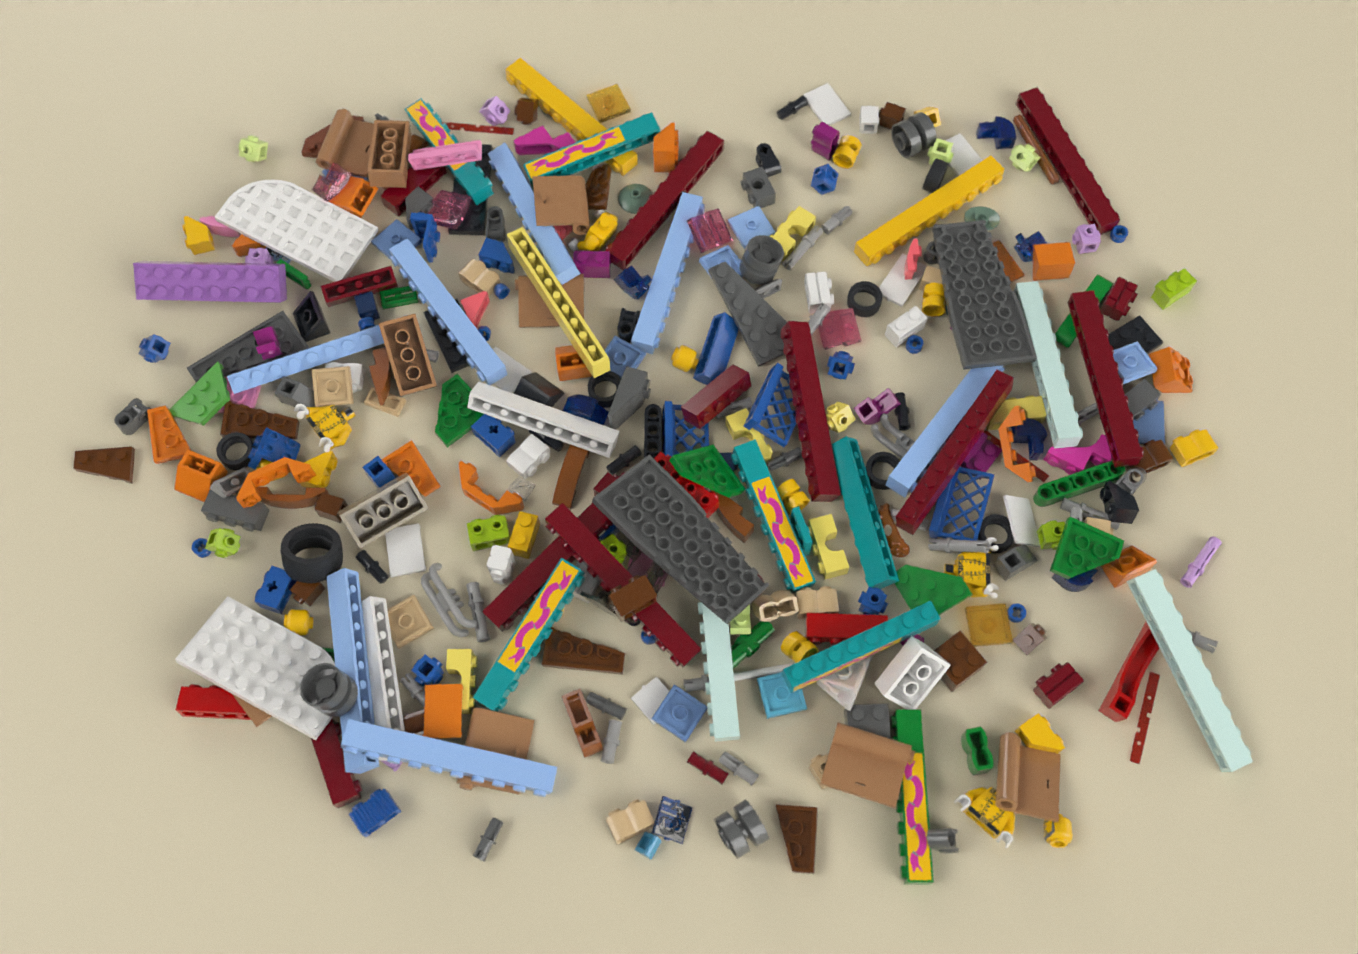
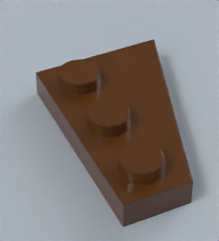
[585,164,612,210]
[73,446,135,484]
[775,804,818,874]

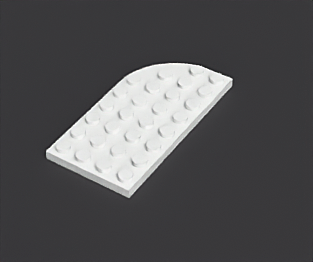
[215,180,378,282]
[175,596,335,740]

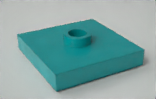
[790,507,812,557]

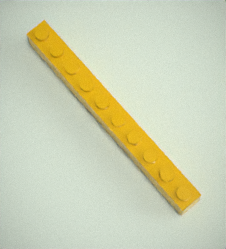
[505,58,638,176]
[854,155,1005,267]

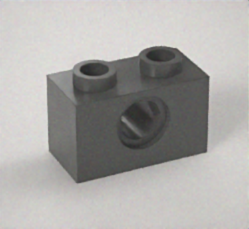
[741,167,776,208]

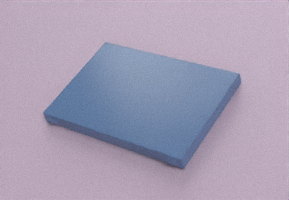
[1133,401,1166,444]

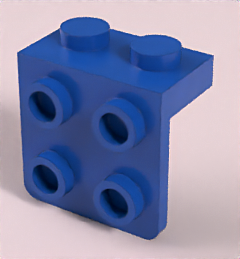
[410,212,440,263]
[247,428,301,470]

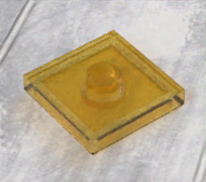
[586,84,631,123]
[965,603,1013,647]

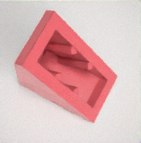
[460,291,490,328]

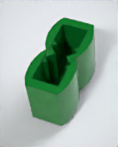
[961,727,994,776]

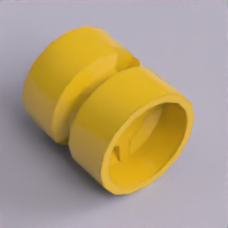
[832,135,862,169]
[922,283,946,317]
[777,479,810,515]
[781,631,819,663]

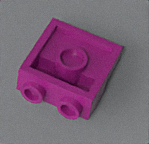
[960,433,1002,480]

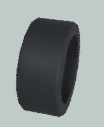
[922,158,949,193]
[847,281,882,317]
[587,371,621,408]
[216,432,255,471]
[865,451,900,490]
[977,514,1014,553]

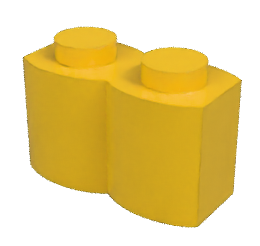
[1169,429,1218,467]

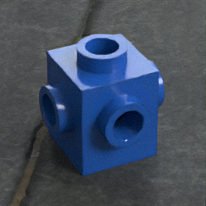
[810,164,839,195]
[139,334,171,363]
[827,351,855,380]
[858,587,888,615]
[411,655,444,687]

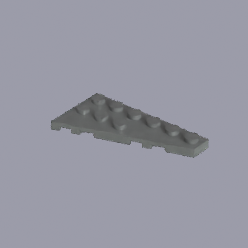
[708,262,787,367]
[187,311,309,382]

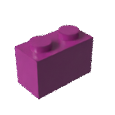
[573,251,611,278]

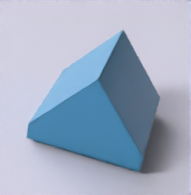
[635,831,662,860]

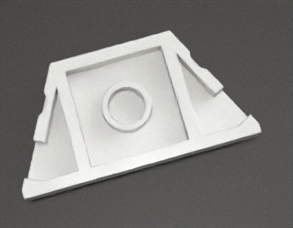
[817,655,873,711]

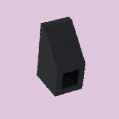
[1100,481,1140,524]

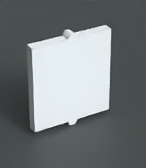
[631,677,669,725]

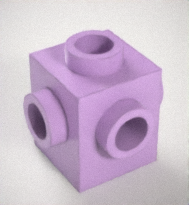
[479,96,511,126]
[1072,224,1101,254]
[245,248,274,264]

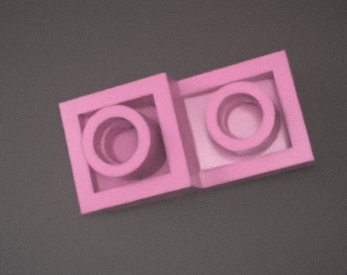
[200,216,240,237]

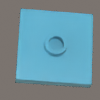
[757,672,807,719]

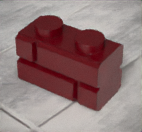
[1100,277,1138,321]
[1033,662,1084,709]

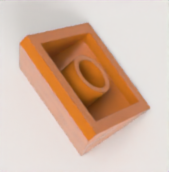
[1033,242,1075,281]
[1101,545,1157,588]

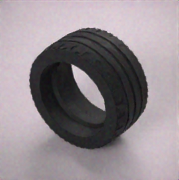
[280,523,343,583]

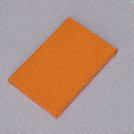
[423,684,463,739]

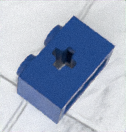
[471,414,516,457]
[254,566,297,615]

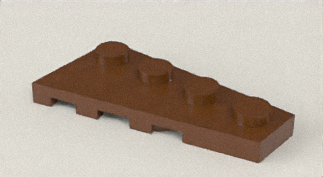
[220,401,300,439]
[542,627,625,675]

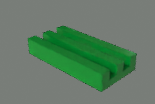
[276,259,312,290]
[379,286,419,310]

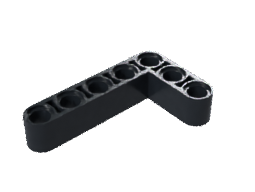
[644,404,662,459]

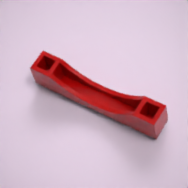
[1098,622,1160,722]

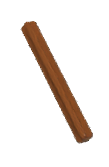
[1013,114,1060,185]

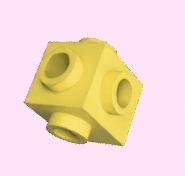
[825,402,856,433]

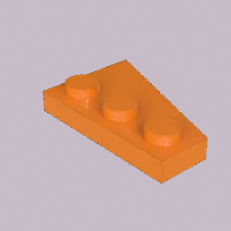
[147,405,192,464]
[381,440,441,497]

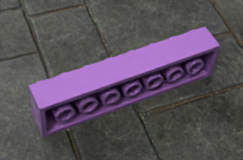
[133,261,287,303]

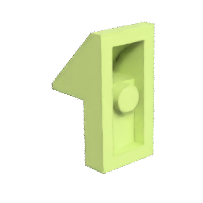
[730,605,751,635]

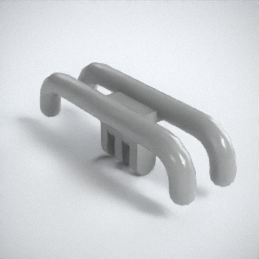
[871,414,930,469]
[421,563,477,637]

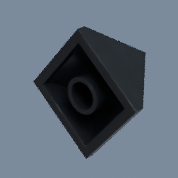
[293,291,331,342]
[514,372,564,407]

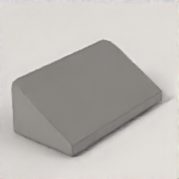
[754,279,782,299]
[210,467,249,498]

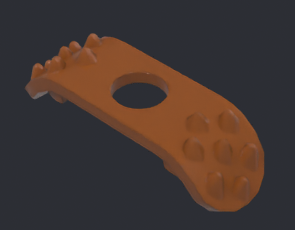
[878,503,910,557]

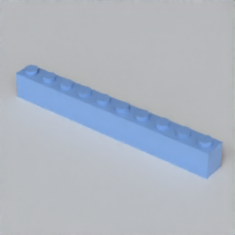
[488,143,580,285]
[631,192,705,354]
[389,238,507,385]
[227,315,407,394]
[886,365,1005,498]
[327,568,379,774]
[341,719,557,797]

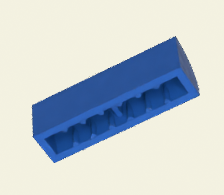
[693,312,739,385]

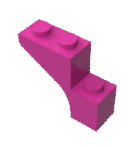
[513,125,576,155]
[1043,434,1112,475]

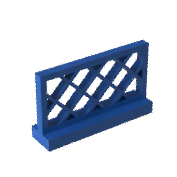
[743,363,796,447]
[662,401,709,457]
[929,467,995,540]

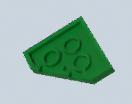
[435,373,484,448]
[669,444,745,498]
[1050,517,1124,579]
[894,565,973,616]

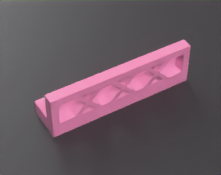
[408,140,482,170]

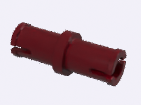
[686,751,729,785]

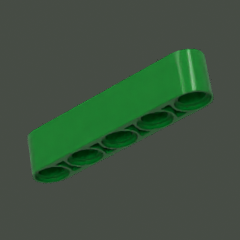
[1055,274,1114,348]
[1033,460,1125,507]

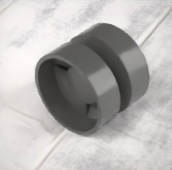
[891,112,937,158]
[739,235,784,284]
[300,663,358,717]
[714,799,769,859]

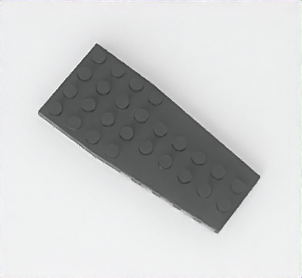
[932,220,1037,370]
[592,455,769,624]

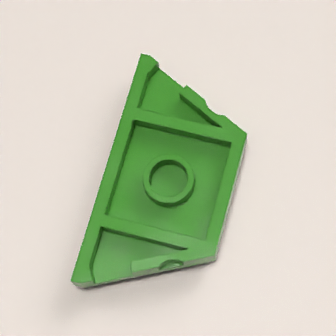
[169,362,231,426]

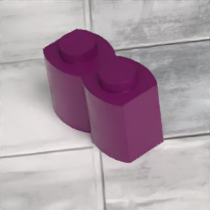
[810,121,840,160]

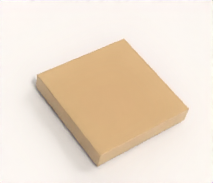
[312,366,354,407]
[388,595,434,649]

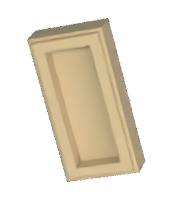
[364,387,406,417]

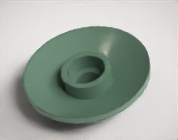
[618,184,652,214]
[964,206,1000,230]

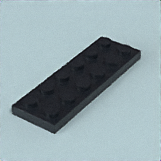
[448,144,493,235]

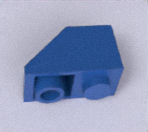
[478,237,515,274]
[362,456,396,488]

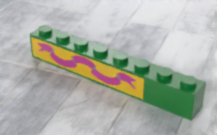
[890,709,934,885]

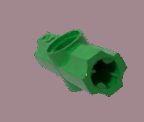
[731,621,775,669]

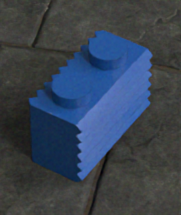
[349,788,402,837]

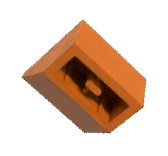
[653,123,679,172]
[328,175,379,218]
[555,345,592,381]
[1149,346,1193,393]
[174,449,228,502]

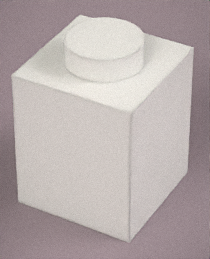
[859,106,879,134]

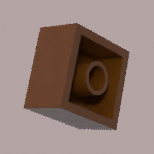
[609,574,658,622]
[934,630,987,692]

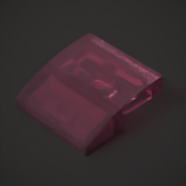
[312,162,352,202]
[428,190,471,230]
[687,208,733,253]
[818,308,862,350]

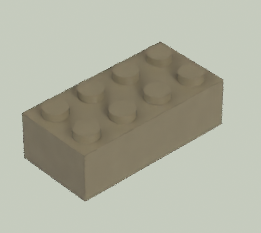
[338,473,429,549]

